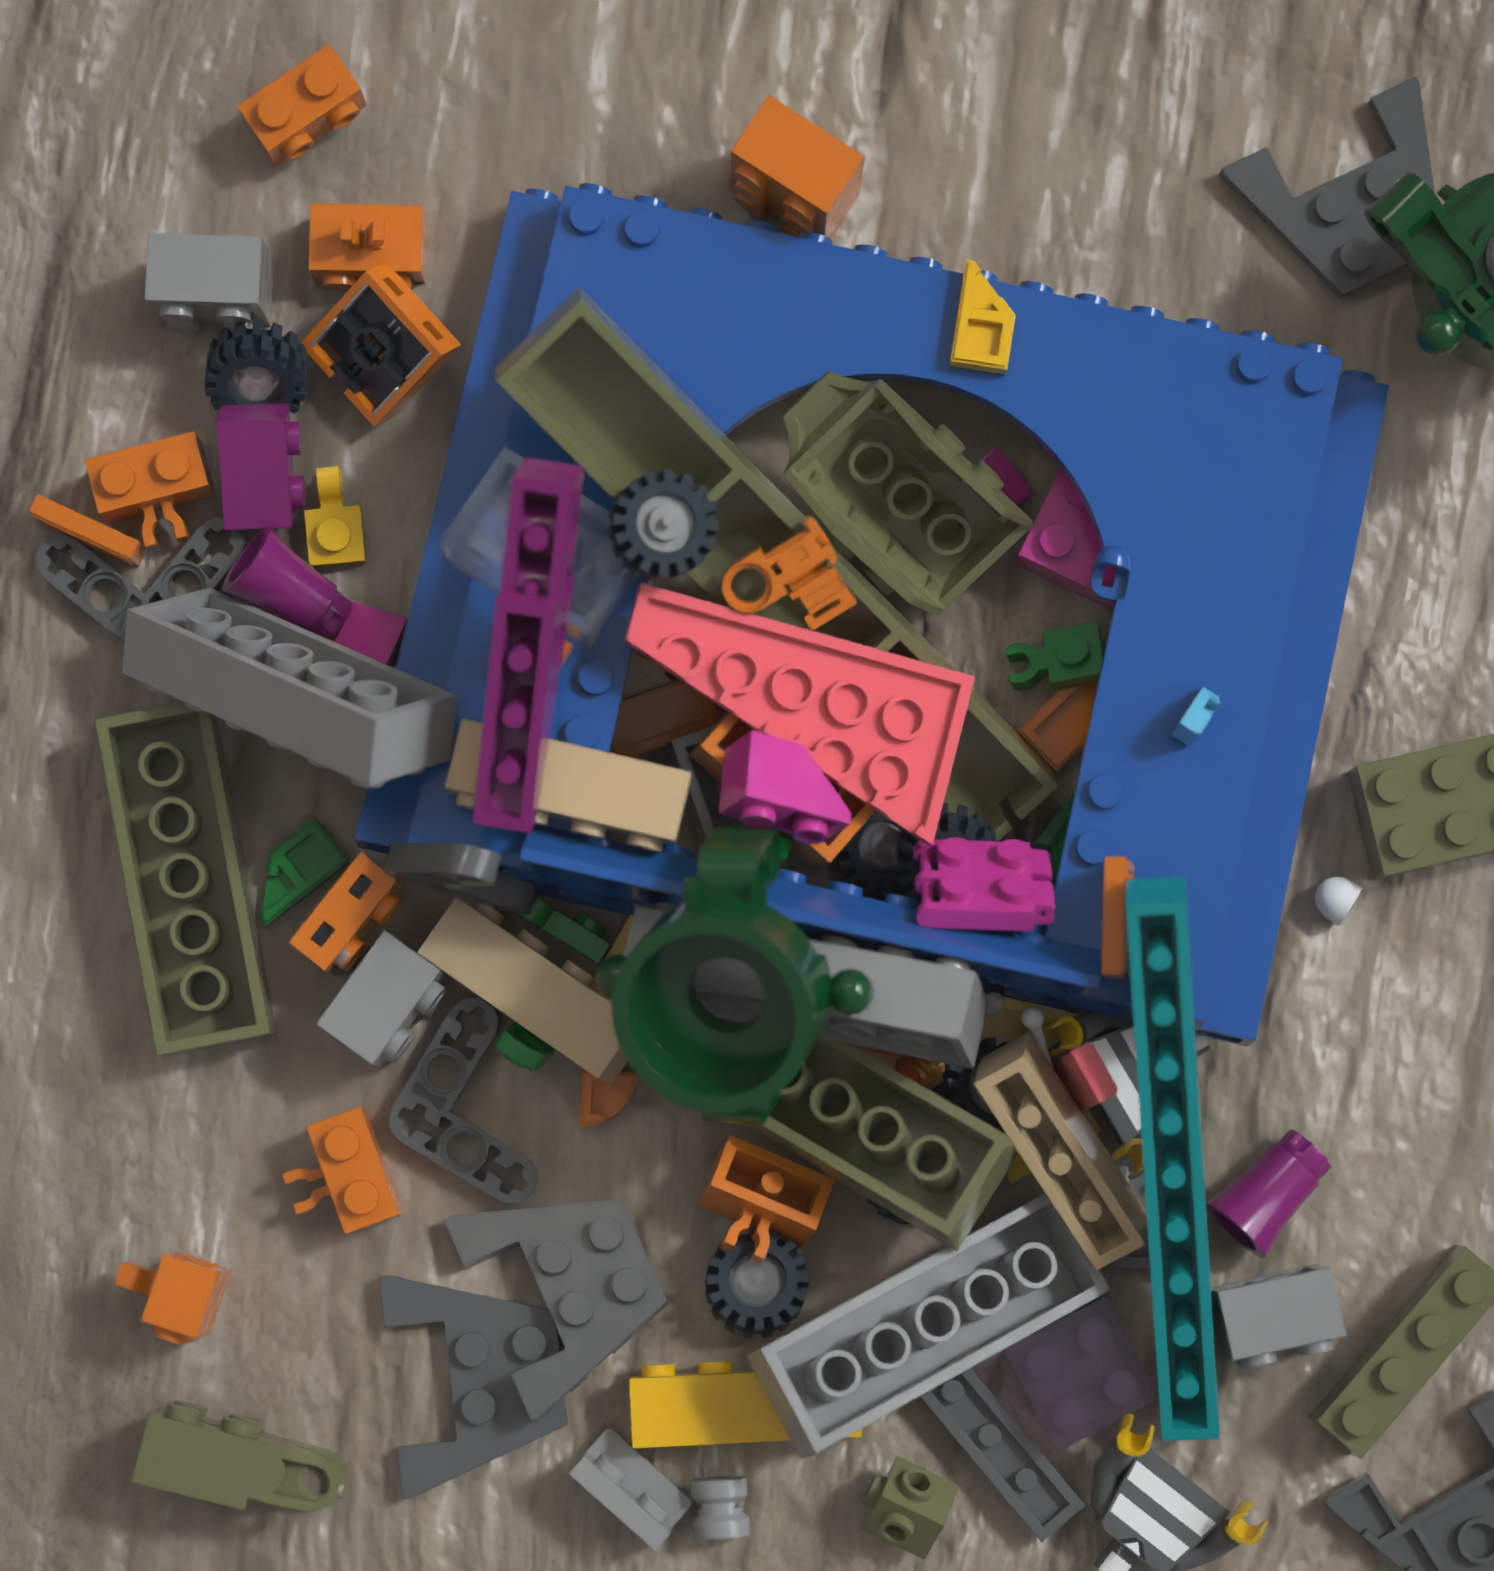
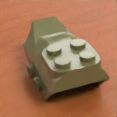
[782,371,1036,615]

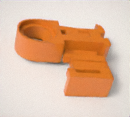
[722,516,857,631]

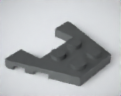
[1219,77,1435,298]
[443,1198,668,1424]
[379,1275,568,1499]
[1322,1392,1494,1571]

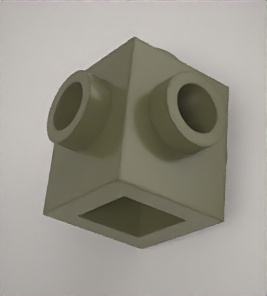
[862,1456,959,1560]

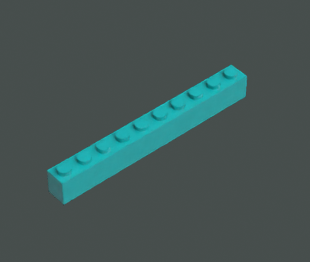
[1126,876,1220,1441]

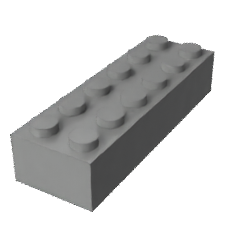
[122,588,457,788]
[624,903,989,1069]
[747,1193,1111,1459]

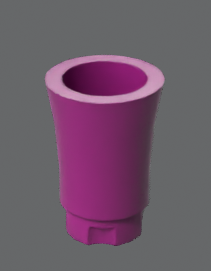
[222,526,353,640]
[1206,1129,1331,1259]

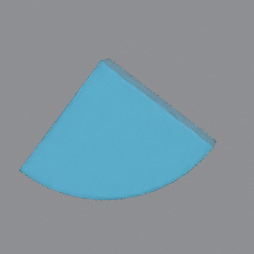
[1171,686,1220,746]

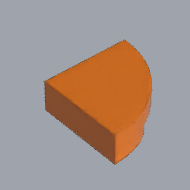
[579,1070,638,1127]

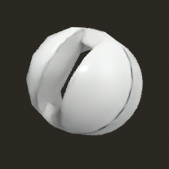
[1315,877,1363,926]

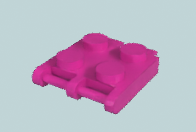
[913,838,1055,931]

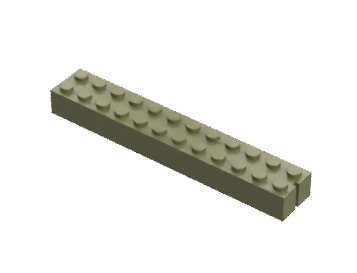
[495,286,1059,841]

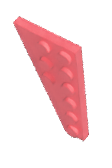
[623,583,975,846]

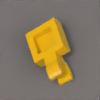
[304,466,367,568]

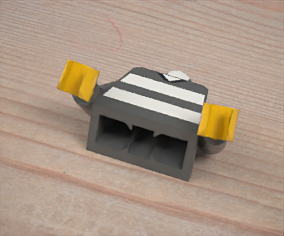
[1042,1011,1211,1180]
[1090,1413,1268,1571]

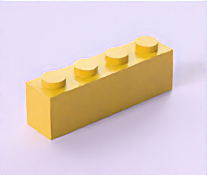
[629,1360,862,1448]

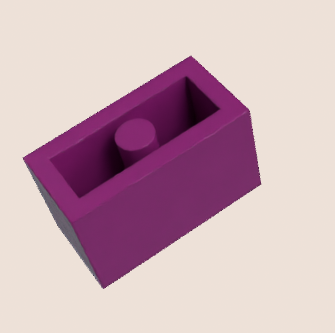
[216,403,305,530]

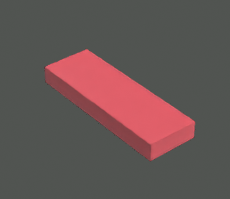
[1052,1042,1118,1111]

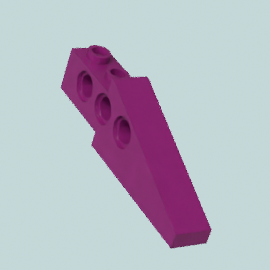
[473,458,584,833]

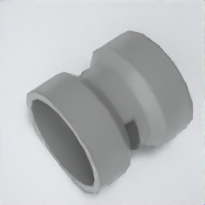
[690,1476,750,1540]

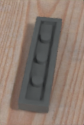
[920,1368,1085,1543]

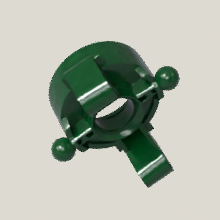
[596,827,874,1125]

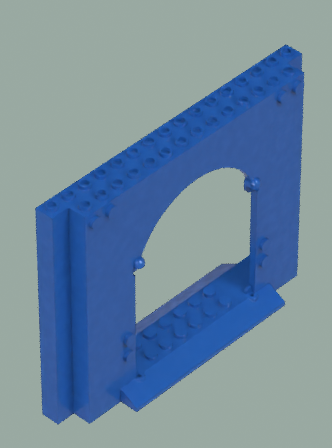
[355,183,1389,1047]

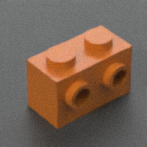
[237,44,367,167]

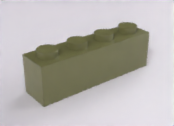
[1308,1245,1494,1459]

